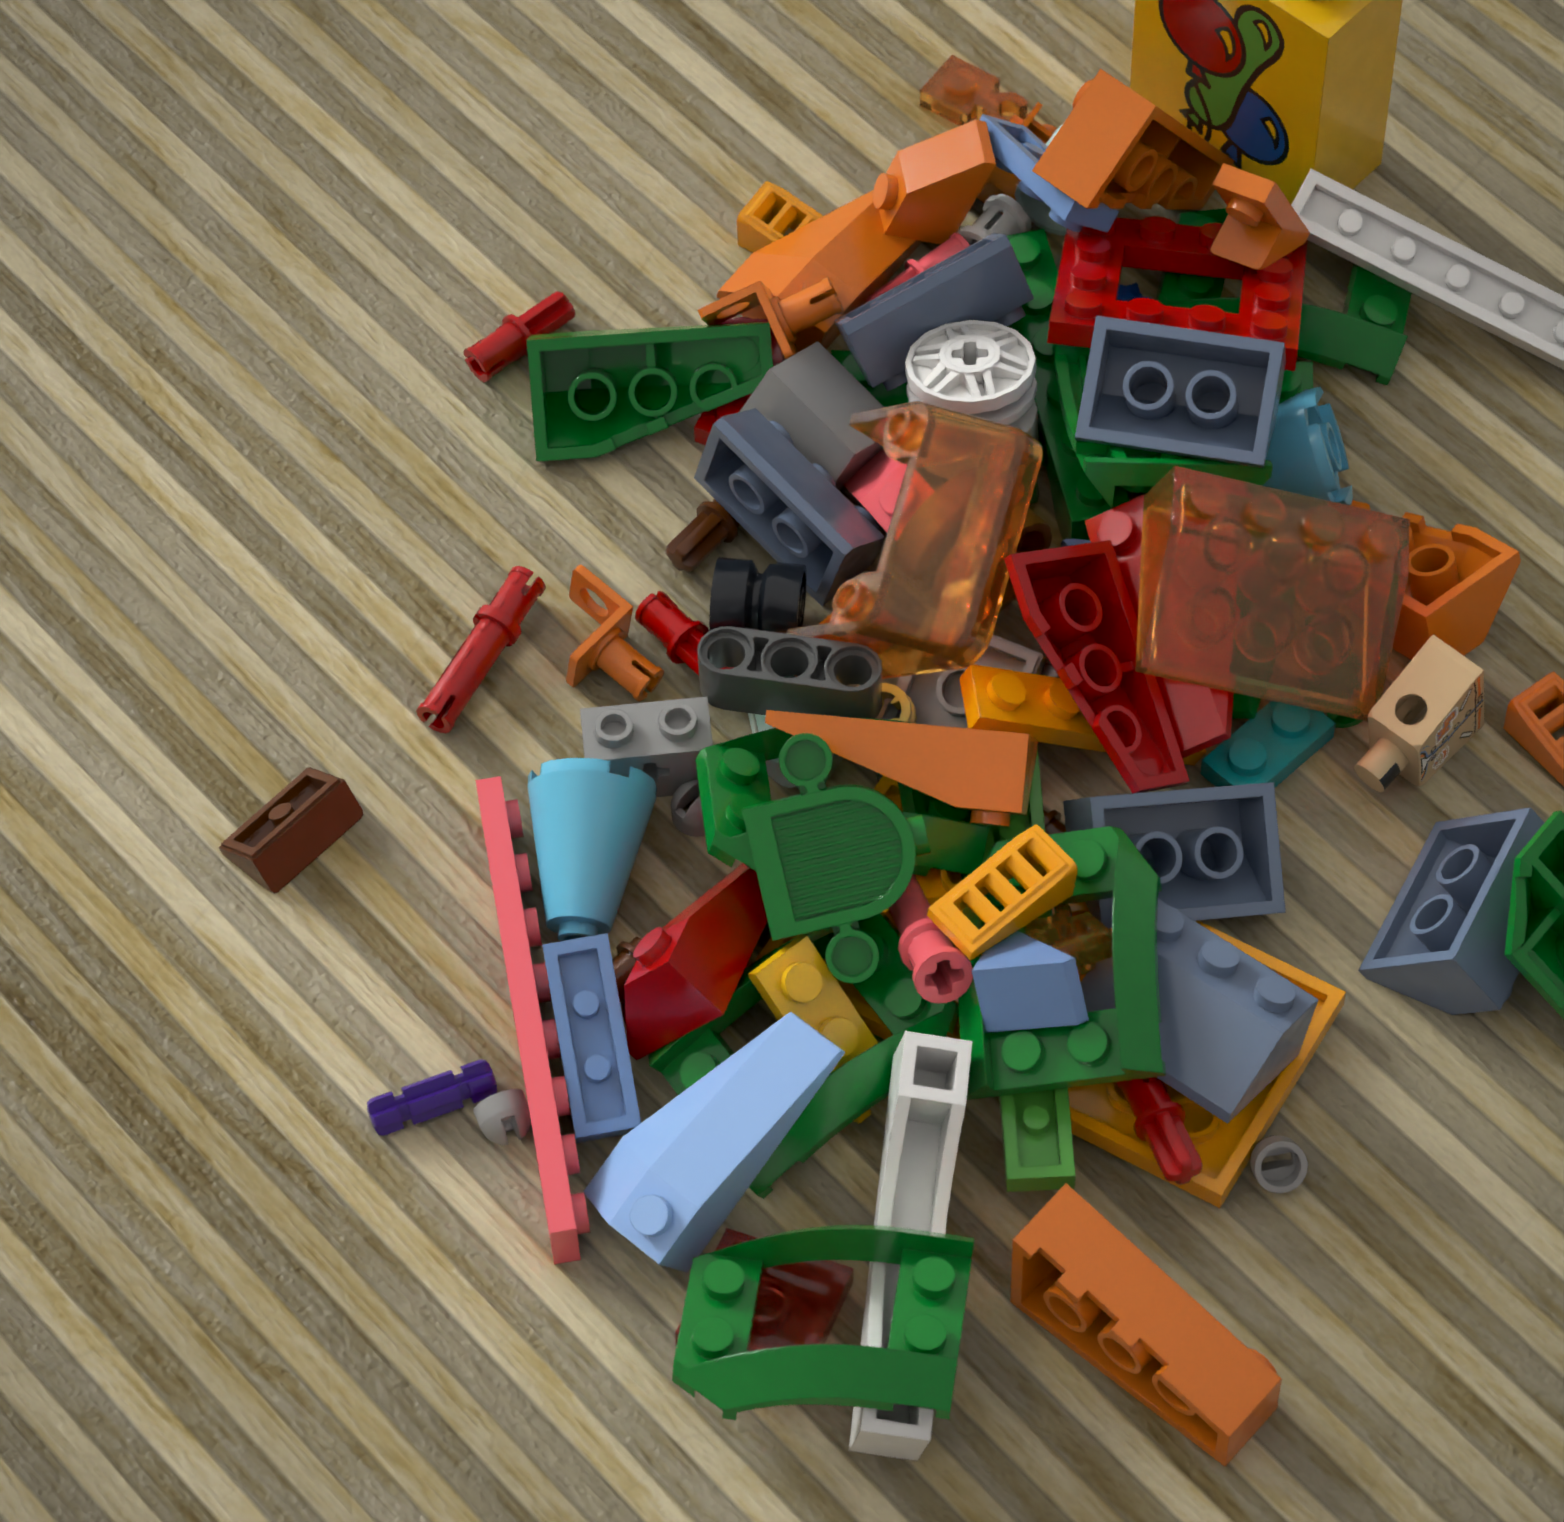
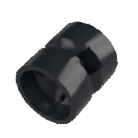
[709,557,807,636]

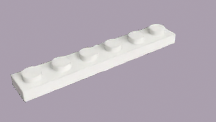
[1291,169,1564,370]

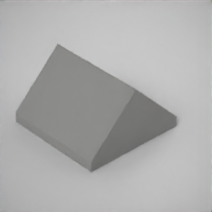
[740,341,903,490]

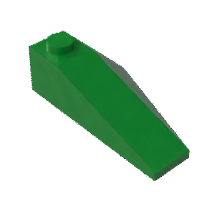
[527,322,773,462]

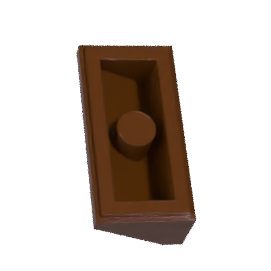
[218,767,363,893]

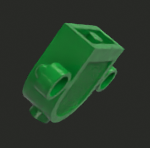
[741,733,931,983]

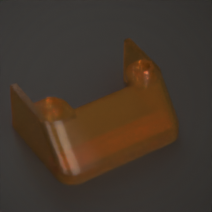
[787,401,1043,679]

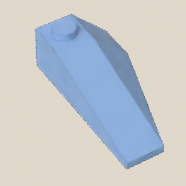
[583,1012,845,1272]

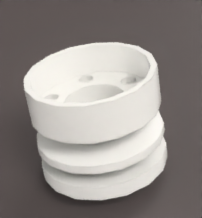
[905,320,1039,481]

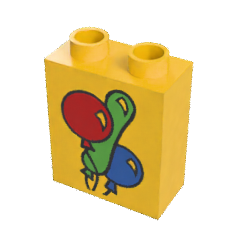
[1130,0,1403,205]

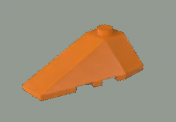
[716,190,923,352]
[1304,500,1521,660]
[765,710,1038,827]

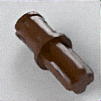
[665,499,740,572]

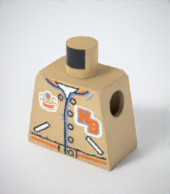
[1354,634,1484,792]

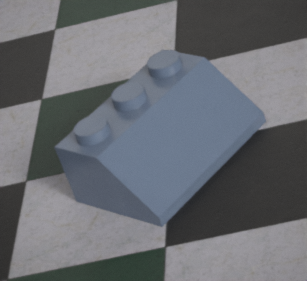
[834,233,1034,391]
[1075,315,1286,468]
[694,408,885,606]
[1063,782,1286,929]
[1358,807,1544,1015]
[1081,898,1319,1124]

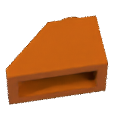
[873,120,996,244]

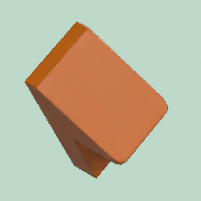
[1211,163,1310,270]

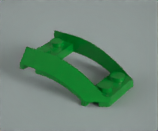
[1155,208,1412,385]
[1053,344,1273,511]
[695,718,990,880]
[958,826,1166,1100]
[648,912,959,1199]
[672,1225,975,1420]

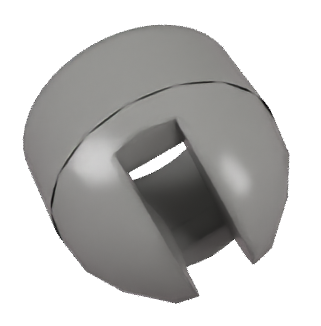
[671,780,705,837]
[473,1089,531,1145]
[1250,1135,1308,1193]

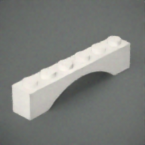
[848,1031,973,1461]

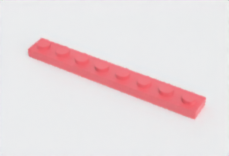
[475,776,590,1264]

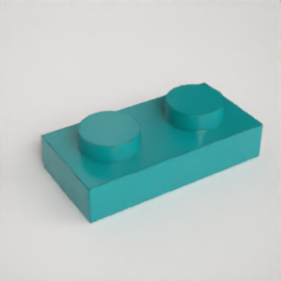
[1200,686,1336,788]

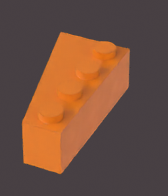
[1010,1183,1282,1467]

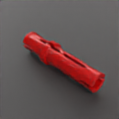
[416,566,546,734]

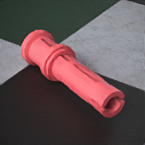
[888,874,973,1003]

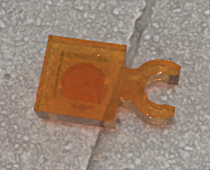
[920,55,1028,126]
[1023,904,1112,976]

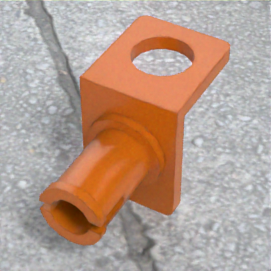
[698,277,844,359]
[566,564,664,702]

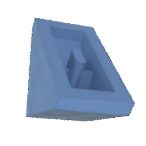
[972,931,1089,1033]

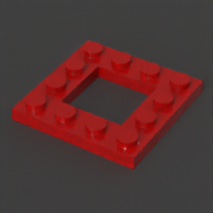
[1047,216,1308,371]

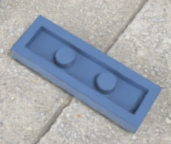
[980,114,1119,232]
[542,933,641,1143]

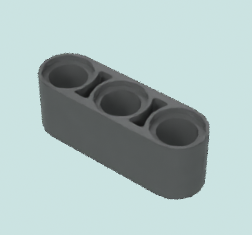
[698,626,882,718]

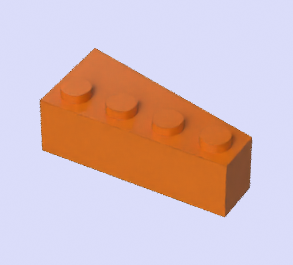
[1032,69,1234,210]

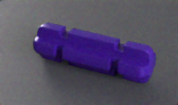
[367,1059,497,1136]

